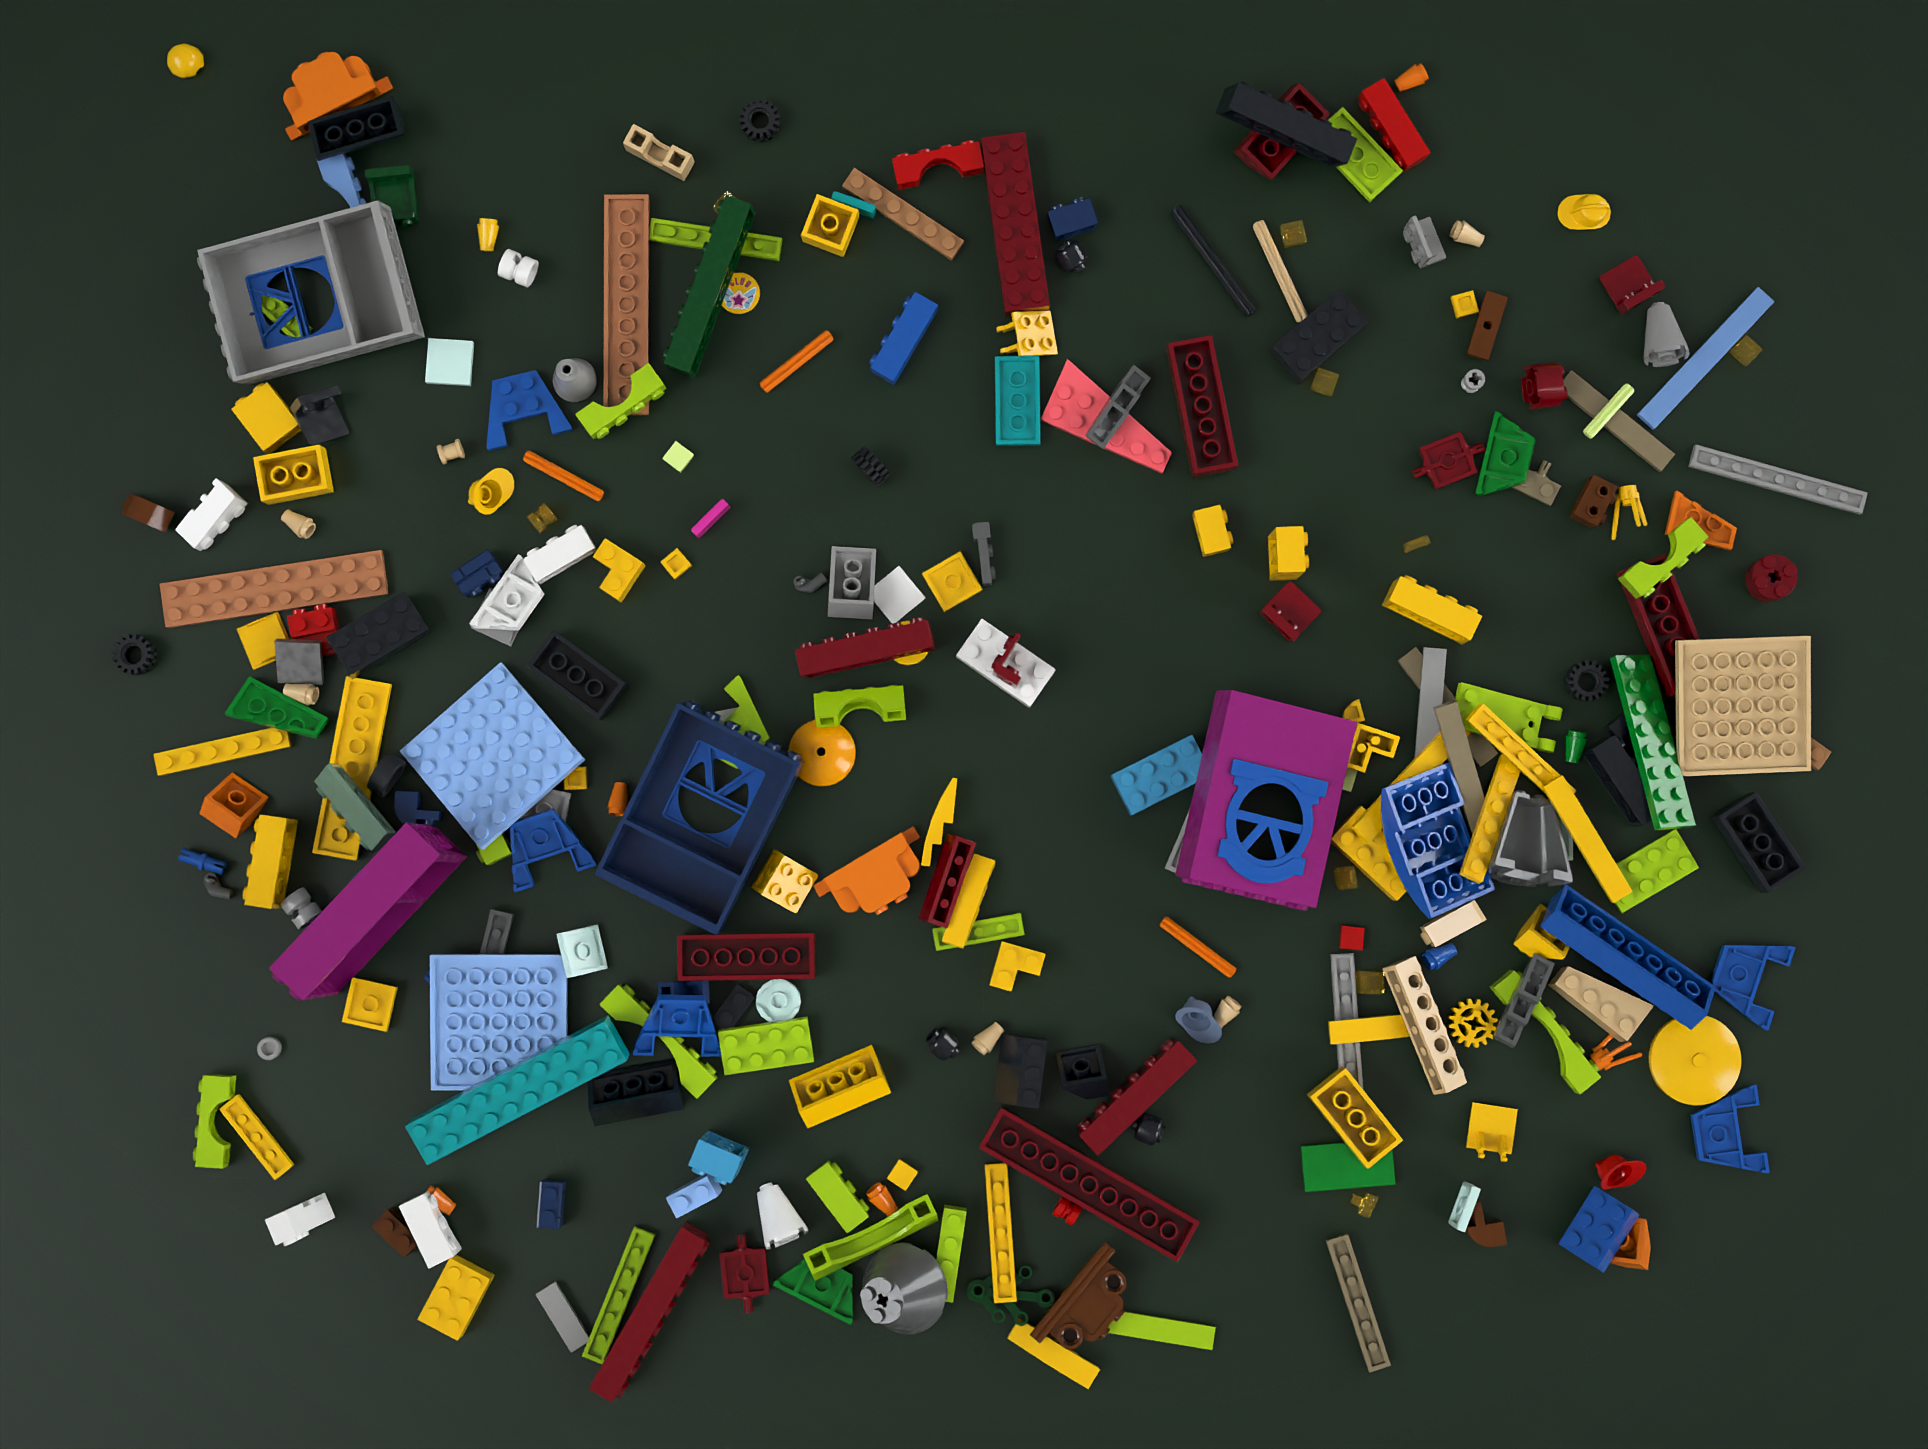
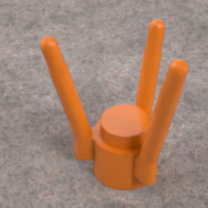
[1589,1034,1642,1071]

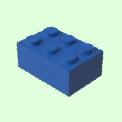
[1559,1186,1639,1273]

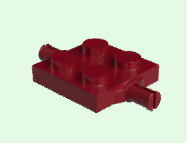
[1411,432,1485,490]
[720,1234,770,1313]

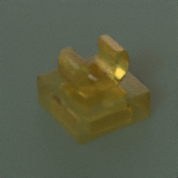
[1350,1193,1378,1218]

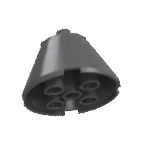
[860,1242,948,1335]

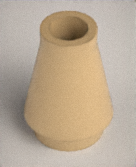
[1449,220,1485,247]
[281,509,316,539]
[283,683,319,706]
[1213,996,1242,1029]
[971,1022,1004,1055]

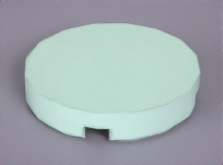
[756,979,801,1022]

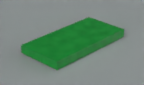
[1300,1142,1396,1192]

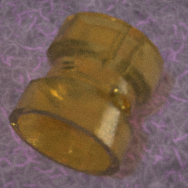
[526,502,558,533]

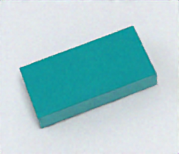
[831,191,876,219]

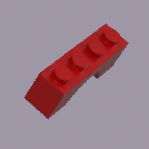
[892,140,984,190]

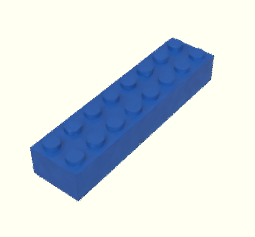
[1540,884,1716,1030]

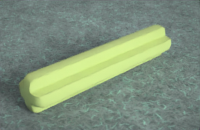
[1583,383,1634,439]

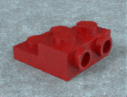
[287,604,339,657]

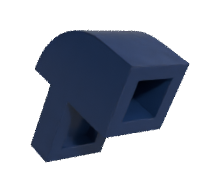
[394,791,444,825]
[658,980,710,1003]

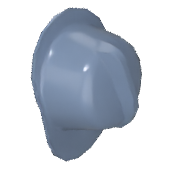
[1175,996,1222,1043]

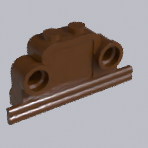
[1030,1242,1127,1349]

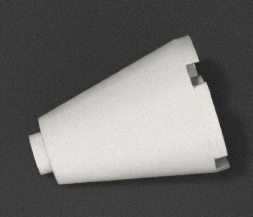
[757,1182,808,1249]

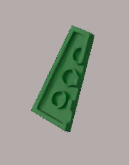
[225,676,329,739]

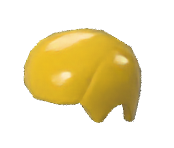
[167,44,204,78]

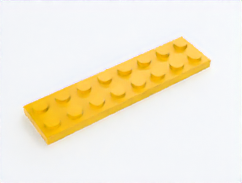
[312,676,392,861]

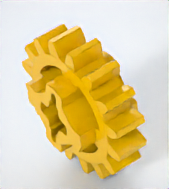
[1447,998,1498,1048]

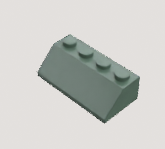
[314,763,396,851]

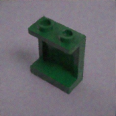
[365,165,419,227]

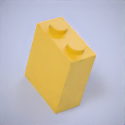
[231,382,301,454]

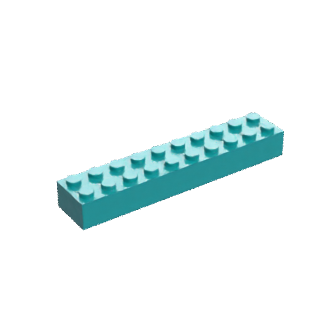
[405,1015,630,1165]

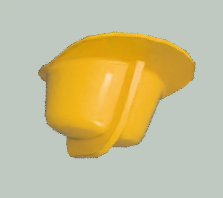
[1557,194,1611,230]
[468,468,514,515]

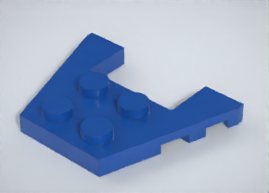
[486,370,573,451]
[510,808,597,893]
[1710,945,1796,1031]
[633,994,721,1057]
[1690,1084,1770,1173]

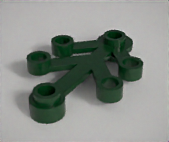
[966,1265,1055,1326]

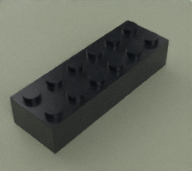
[1215,81,1357,168]

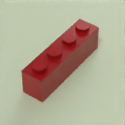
[1358,78,1431,172]

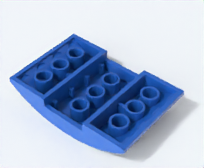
[1381,762,1495,919]

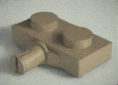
[1512,460,1561,506]

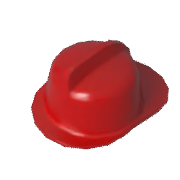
[1595,1154,1646,1190]

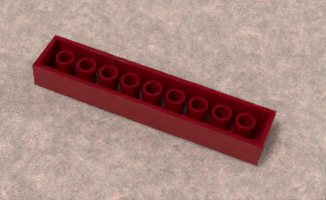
[979,1106,1200,1262]

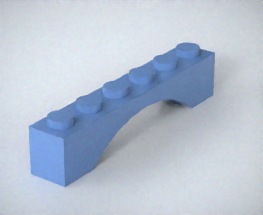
[317,154,367,208]

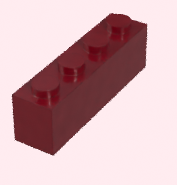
[918,834,976,928]

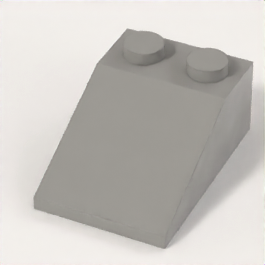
[828,546,876,619]

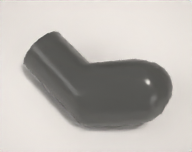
[793,573,828,593]
[203,872,233,900]

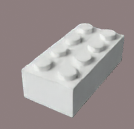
[956,619,1056,708]

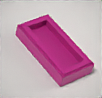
[691,499,730,539]

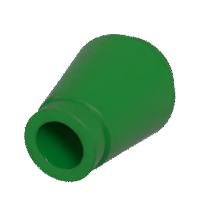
[1565,730,1588,763]

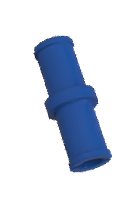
[178,848,227,875]

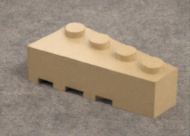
[1548,966,1654,1042]

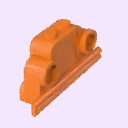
[283,52,394,141]
[813,826,921,915]

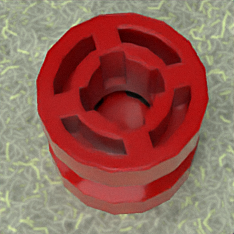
[1052,1196,1082,1226]

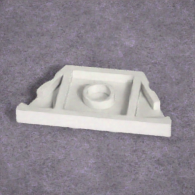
[469,554,544,630]

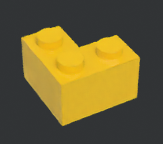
[593,538,646,603]
[1347,723,1400,773]
[989,941,1045,991]

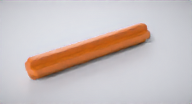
[760,330,834,393]
[523,451,604,501]
[1160,917,1236,978]

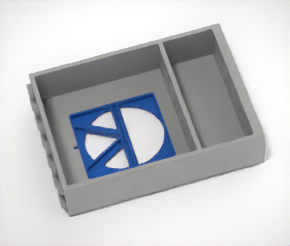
[197,201,425,385]

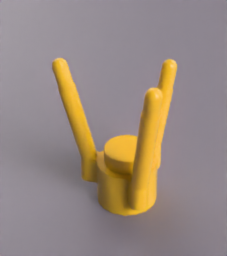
[1611,485,1647,540]

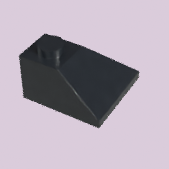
[1055,1044,1109,1100]

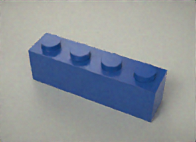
[869,292,938,385]

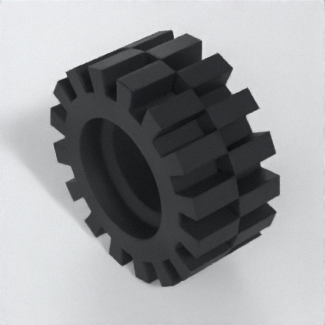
[739,98,781,143]
[850,446,891,488]
[111,634,157,675]
[1565,661,1609,702]

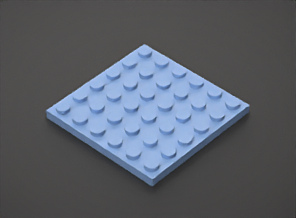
[400,662,585,850]
[430,954,568,1090]

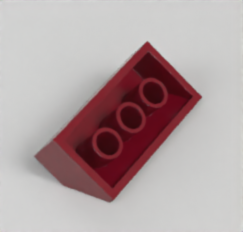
[1233,83,1330,180]

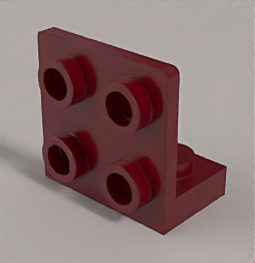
[1599,255,1666,315]
[1259,581,1321,643]
[991,632,1021,689]

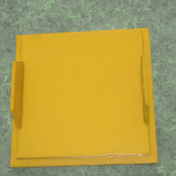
[237,612,289,670]

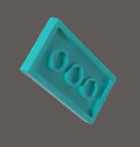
[995,356,1040,446]

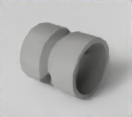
[280,887,322,930]

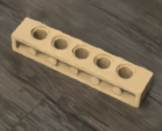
[1382,956,1467,1095]

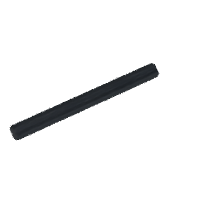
[1171,205,1256,317]

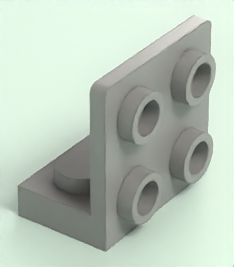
[1403,215,1446,269]

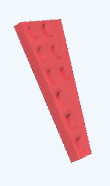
[1040,359,1172,474]

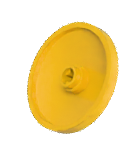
[1649,1016,1741,1105]

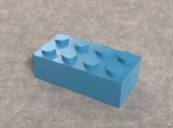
[1110,735,1202,816]
[688,1131,749,1185]

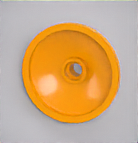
[789,720,856,786]

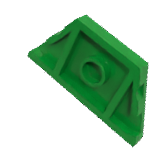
[1476,411,1536,496]
[773,1259,853,1325]

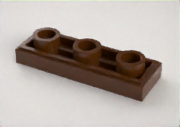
[1466,291,1508,361]

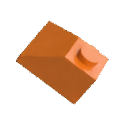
[1610,1218,1651,1270]

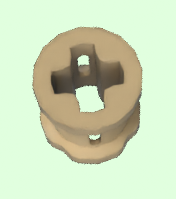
[437,439,465,464]

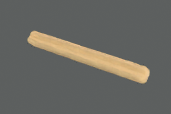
[1253,220,1308,323]

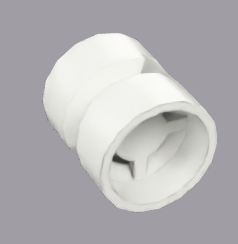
[498,249,538,288]

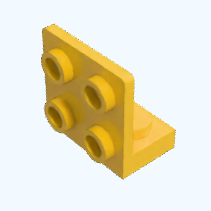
[751,849,818,913]

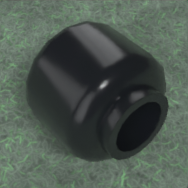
[1055,239,1088,274]
[926,1027,960,1061]
[1131,1112,1166,1146]

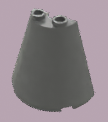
[1488,790,1573,887]

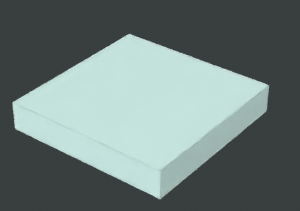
[425,338,474,386]
[556,925,608,978]
[1448,1181,1481,1232]

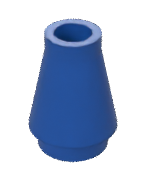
[1422,943,1457,971]

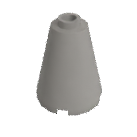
[1643,302,1690,367]
[553,358,597,402]

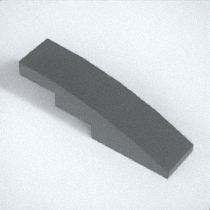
[1085,365,1151,449]
[1492,953,1555,1048]

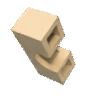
[623,124,695,181]

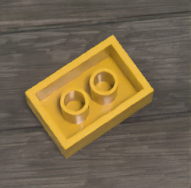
[253,444,334,505]
[1268,526,1309,581]
[417,1255,495,1341]

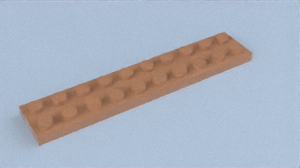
[604,194,650,415]
[160,550,389,628]

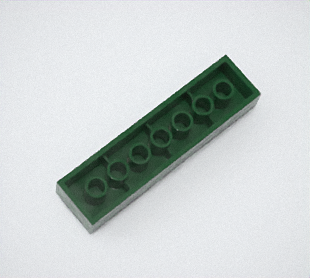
[662,195,756,379]

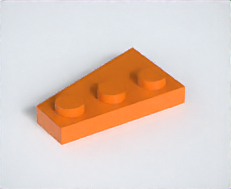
[1664,491,1737,551]

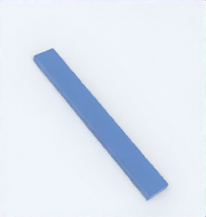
[1637,287,1774,430]

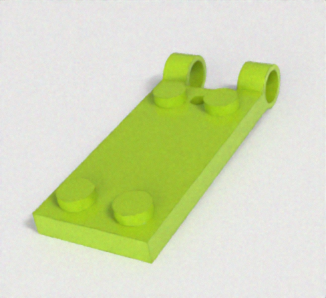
[1455,682,1563,753]

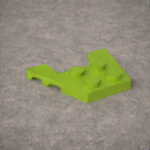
[719,675,770,769]

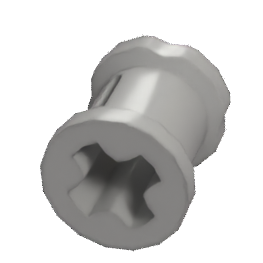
[1461,369,1485,393]

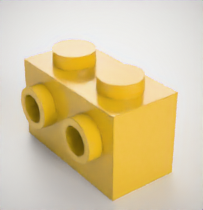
[1192,505,1233,557]

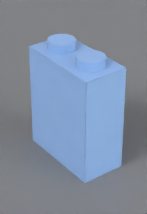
[666,1173,722,1218]

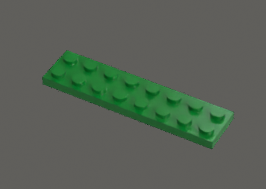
[1610,654,1696,830]

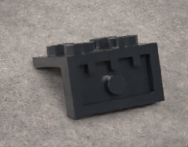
[290,385,349,446]

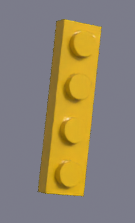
[219,1094,295,1180]

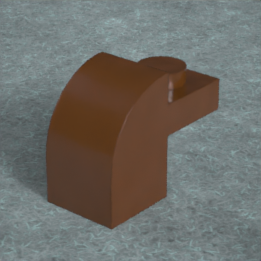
[121,494,175,533]
[1465,1200,1507,1247]

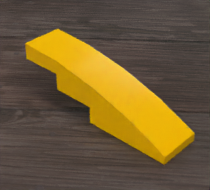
[921,778,957,866]
[942,854,995,949]
[1328,1014,1410,1044]
[1007,1318,1100,1389]

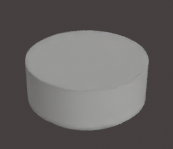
[257,1037,282,1060]

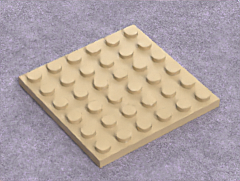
[1675,635,1811,776]

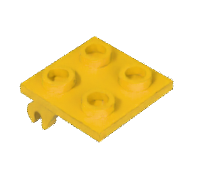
[996,311,1058,357]
[1466,1102,1518,1162]

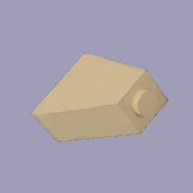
[1420,900,1487,947]

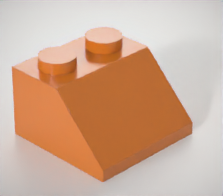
[199,772,269,839]

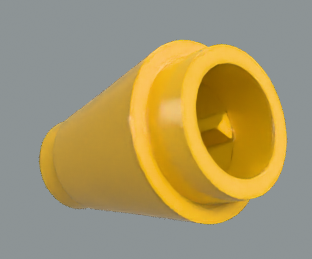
[477,218,499,251]

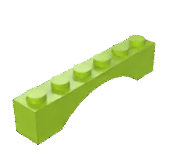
[1489,970,1601,1094]
[599,984,718,1099]
[803,1194,938,1281]

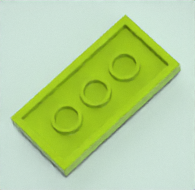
[1328,107,1403,203]
[1614,829,1699,913]
[718,1016,814,1075]

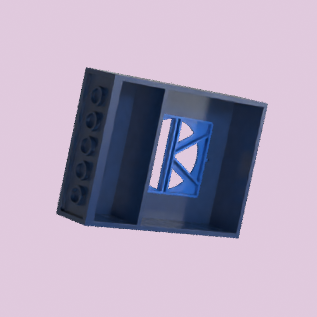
[594,700,805,935]

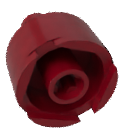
[1521,362,1568,410]
[1745,554,1798,603]

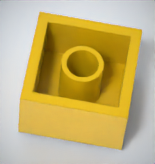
[801,194,860,257]

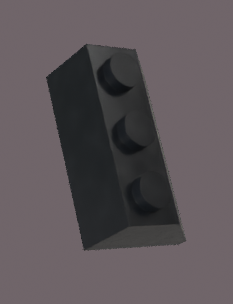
[993,1033,1047,1109]

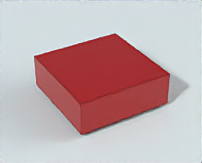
[1339,926,1365,950]

